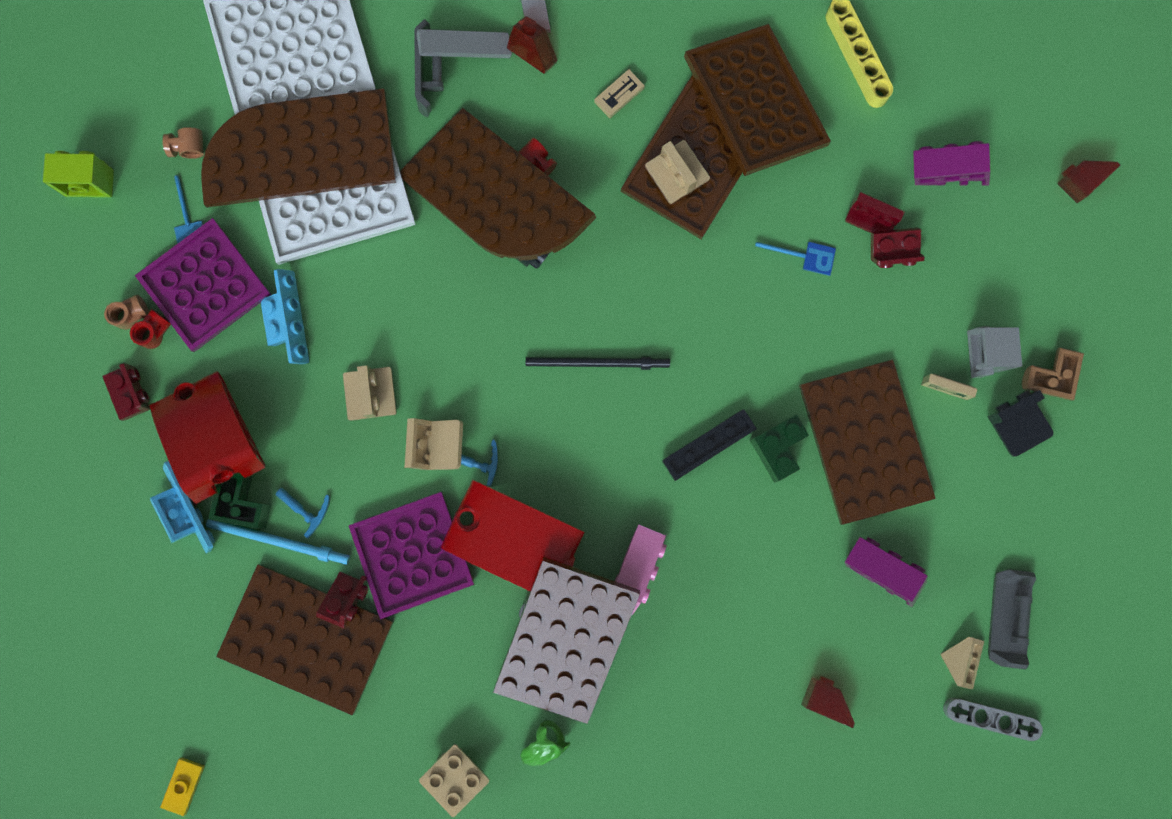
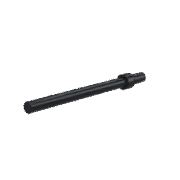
[525,356,670,370]

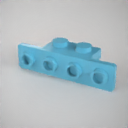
[261,269,309,364]
[150,461,215,553]

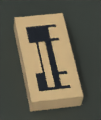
[594,69,645,118]
[921,373,977,400]

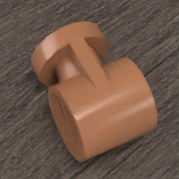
[162,127,204,159]
[104,294,149,330]

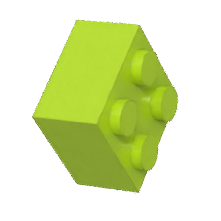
[43,151,114,197]

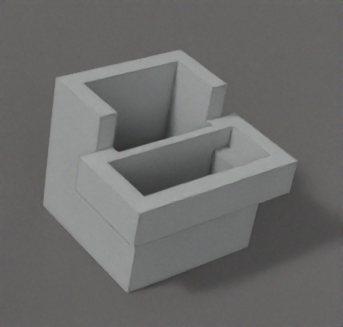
[967,326,1022,378]

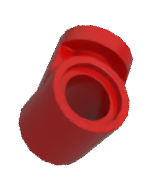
[518,138,557,176]
[130,309,171,349]

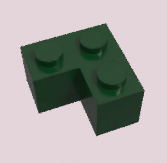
[750,414,809,483]
[208,473,271,529]

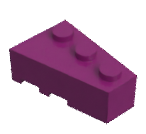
[913,141,990,186]
[845,537,928,607]

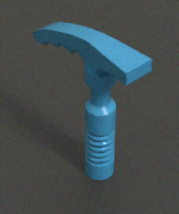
[461,440,498,487]
[275,488,330,538]

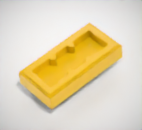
[160,757,205,816]

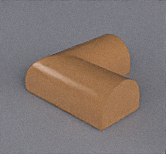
[1022,348,1084,401]

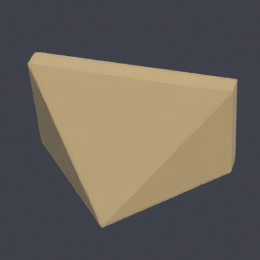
[940,637,984,689]

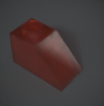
[506,16,557,74]
[1057,160,1121,203]
[801,676,855,728]

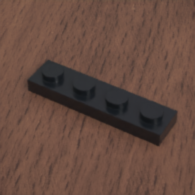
[662,409,757,482]

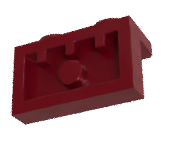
[845,192,905,233]
[871,227,925,268]
[102,363,150,421]
[316,572,369,628]

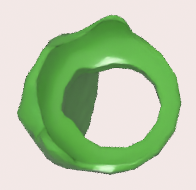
[520,720,571,766]

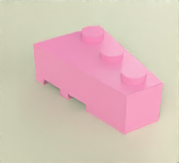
[615,524,667,615]

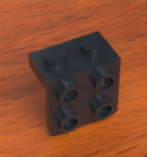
[987,389,1054,457]

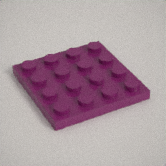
[135,218,272,352]
[349,492,475,619]

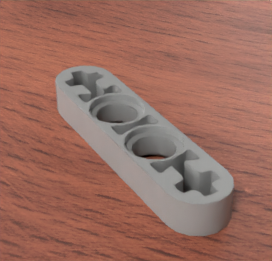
[943,698,1043,741]

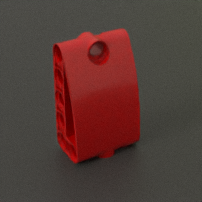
[149,371,266,504]
[440,480,585,591]

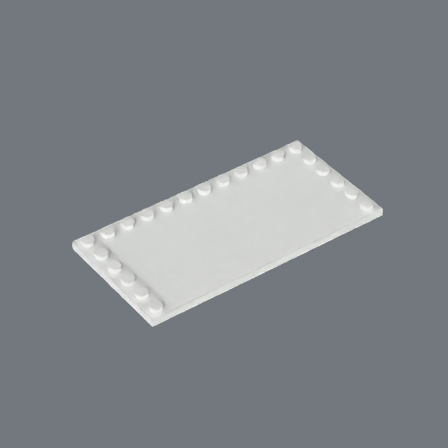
[203,0,416,265]

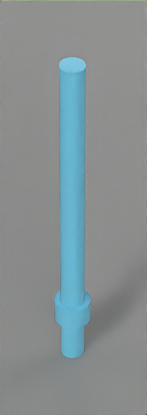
[206,519,350,565]

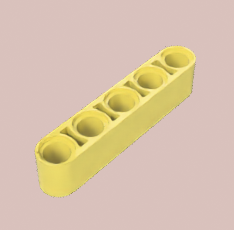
[825,0,893,108]

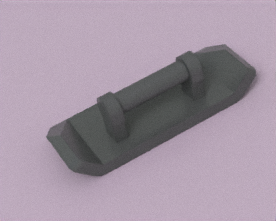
[414,19,444,117]
[988,569,1036,669]

